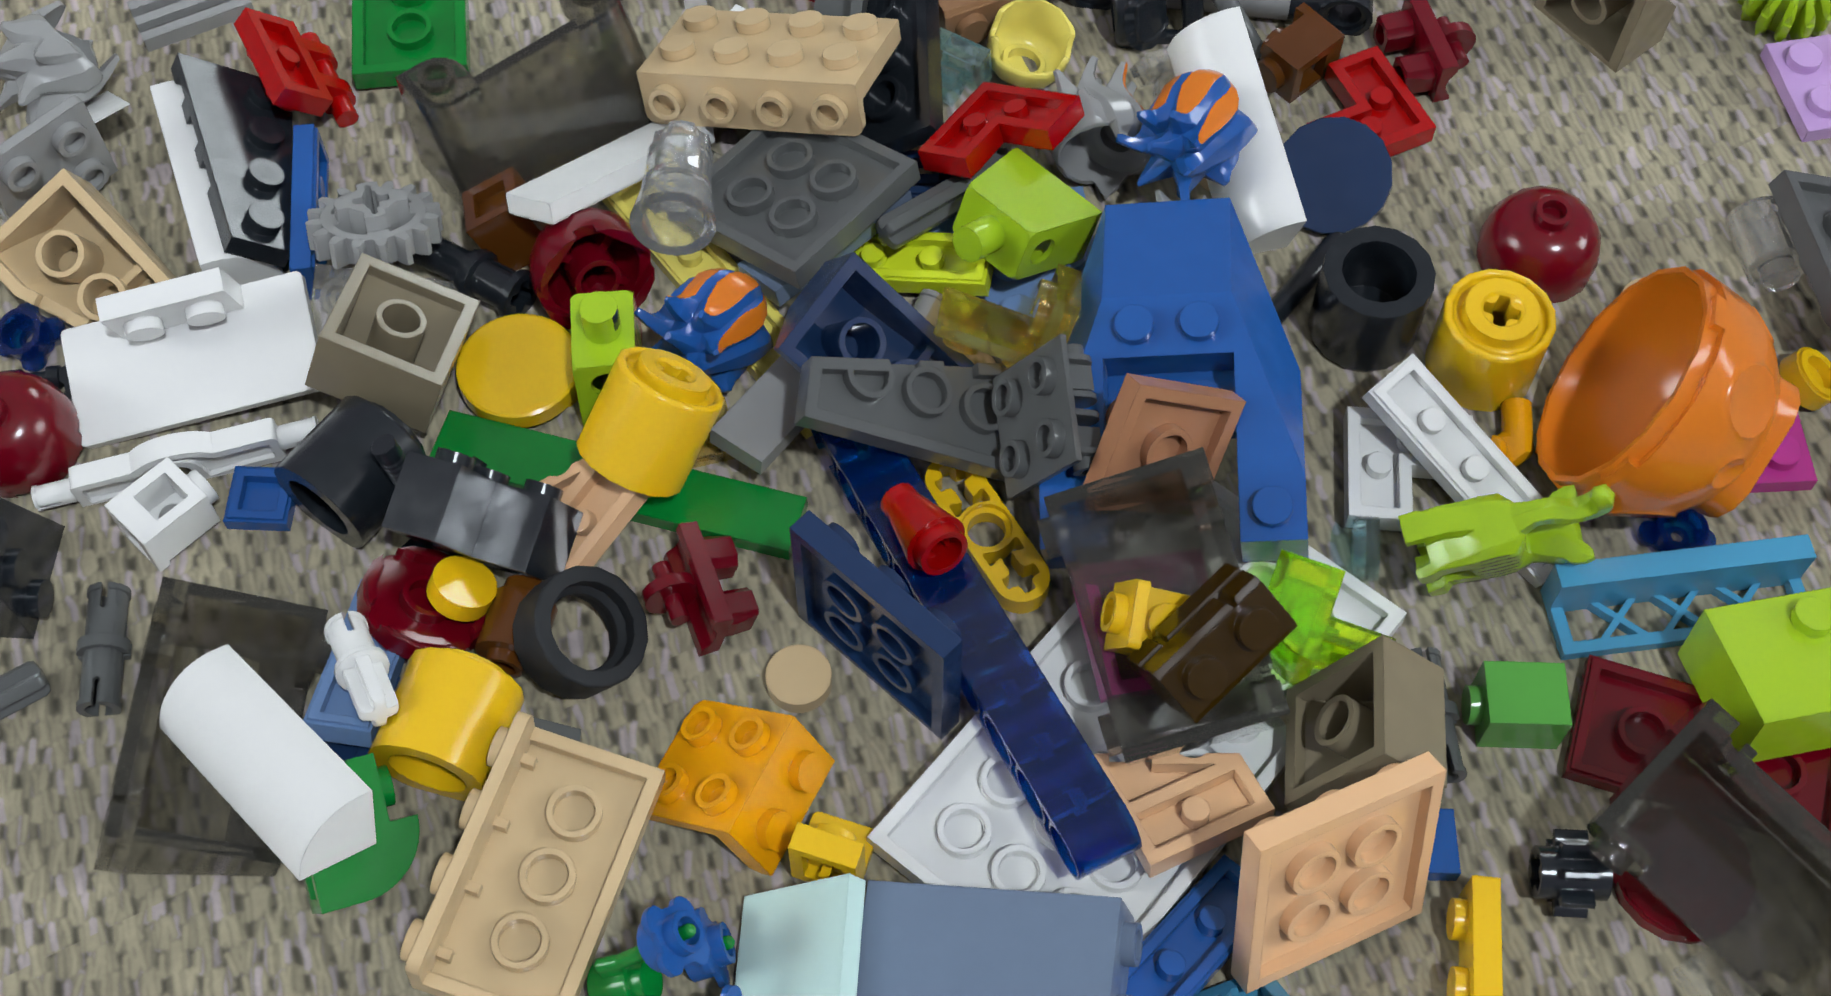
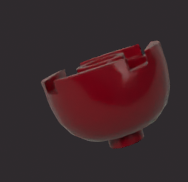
[1476,186,1601,303]
[529,207,655,329]
[0,370,83,498]

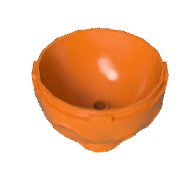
[1535,266,1801,518]

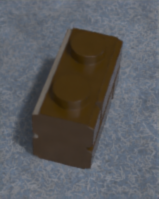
[1127,562,1298,724]

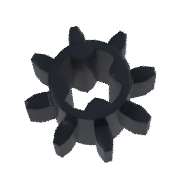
[1528,829,1613,918]

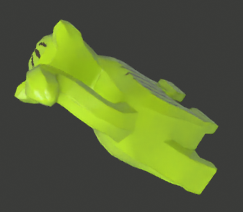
[1398,484,1616,597]

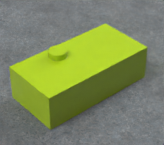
[1677,587,1831,766]

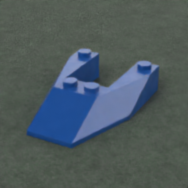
[1039,197,1309,569]

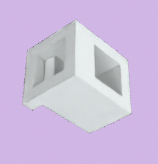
[104,457,221,572]

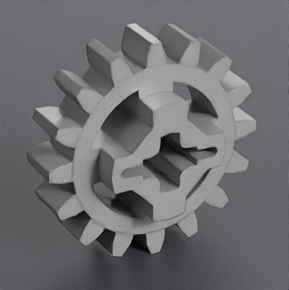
[305,181,443,269]

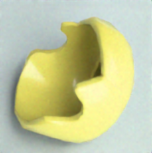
[986,0,1075,89]

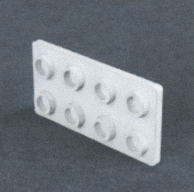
[60,267,318,449]

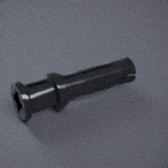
[413,237,537,317]

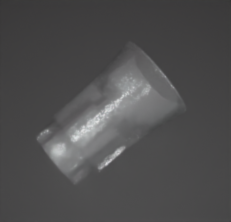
[629,120,716,256]

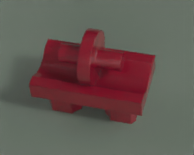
[1373,0,1476,103]
[641,521,759,657]

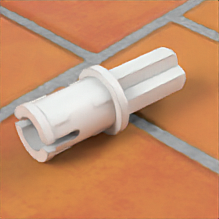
[323,611,399,727]

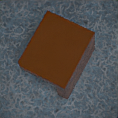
[462,166,547,271]

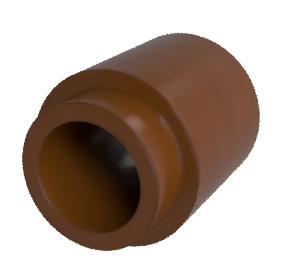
[475,575,558,678]

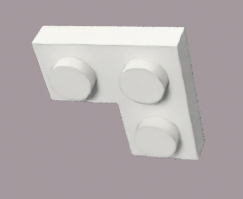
[1343,406,1473,532]

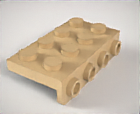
[636,5,901,137]
[400,711,665,996]

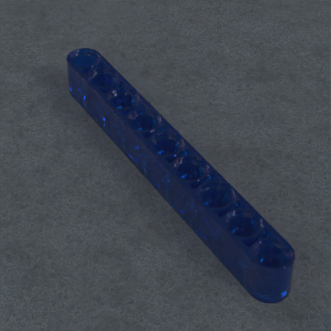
[811,429,1142,881]

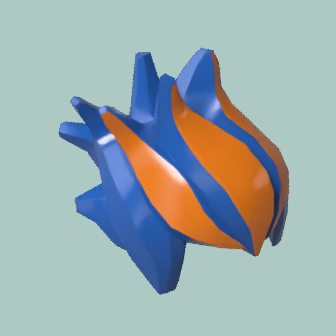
[1116,69,1258,200]
[634,268,773,393]

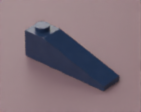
[774,252,975,373]

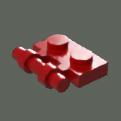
[234,7,359,127]

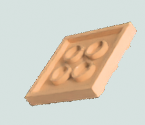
[1231,751,1447,994]

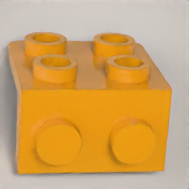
[650,700,835,876]

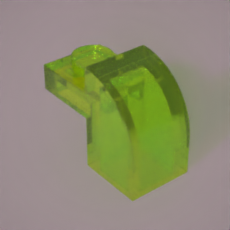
[1265,549,1396,685]

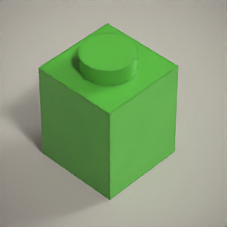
[1461,661,1573,749]

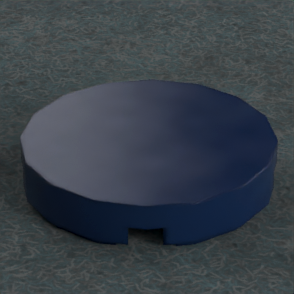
[1283,117,1392,235]

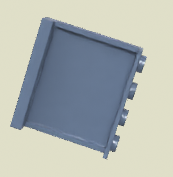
[857,880,1143,996]

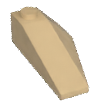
[0,168,176,327]

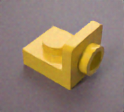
[1100,578,1190,655]
[788,811,874,882]

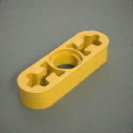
[925,462,1050,614]

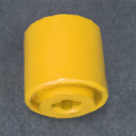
[1425,269,1556,412]
[576,346,725,497]
[368,647,524,801]

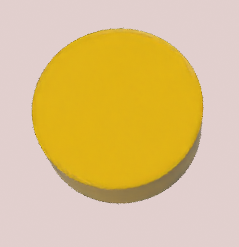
[1779,347,1831,411]
[426,555,497,622]

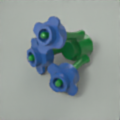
[587,896,742,996]

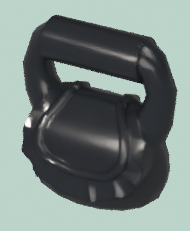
[1111,0,1204,51]

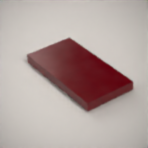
[1561,654,1831,858]

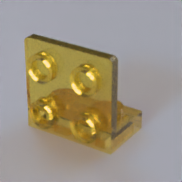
[933,263,1082,368]

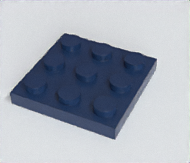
[789,510,963,740]

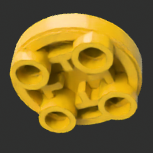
[456,314,578,428]

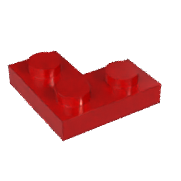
[1307,45,1436,157]
[918,82,1085,178]

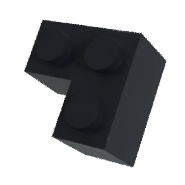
[382,447,583,581]

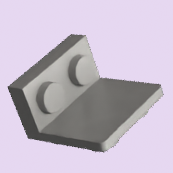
[0,95,118,222]

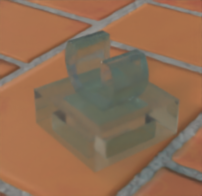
[940,27,992,107]

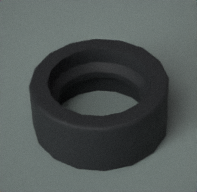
[513,566,648,699]

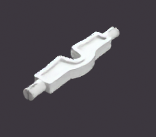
[31,415,319,512]

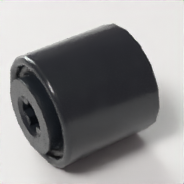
[1308,226,1436,372]
[274,396,426,548]

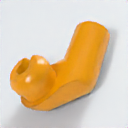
[1491,397,1534,467]

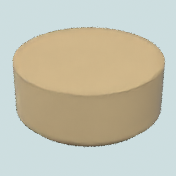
[765,644,832,713]

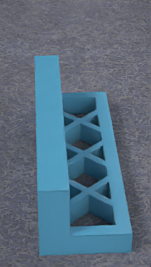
[1540,534,1817,660]

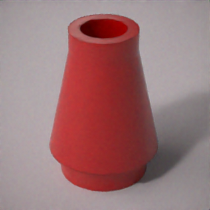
[881,483,968,575]

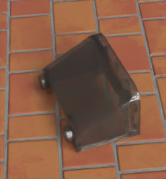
[395,0,652,212]
[1037,447,1291,766]
[93,576,332,877]
[1587,699,1831,996]

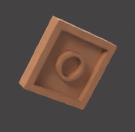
[1080,373,1246,519]

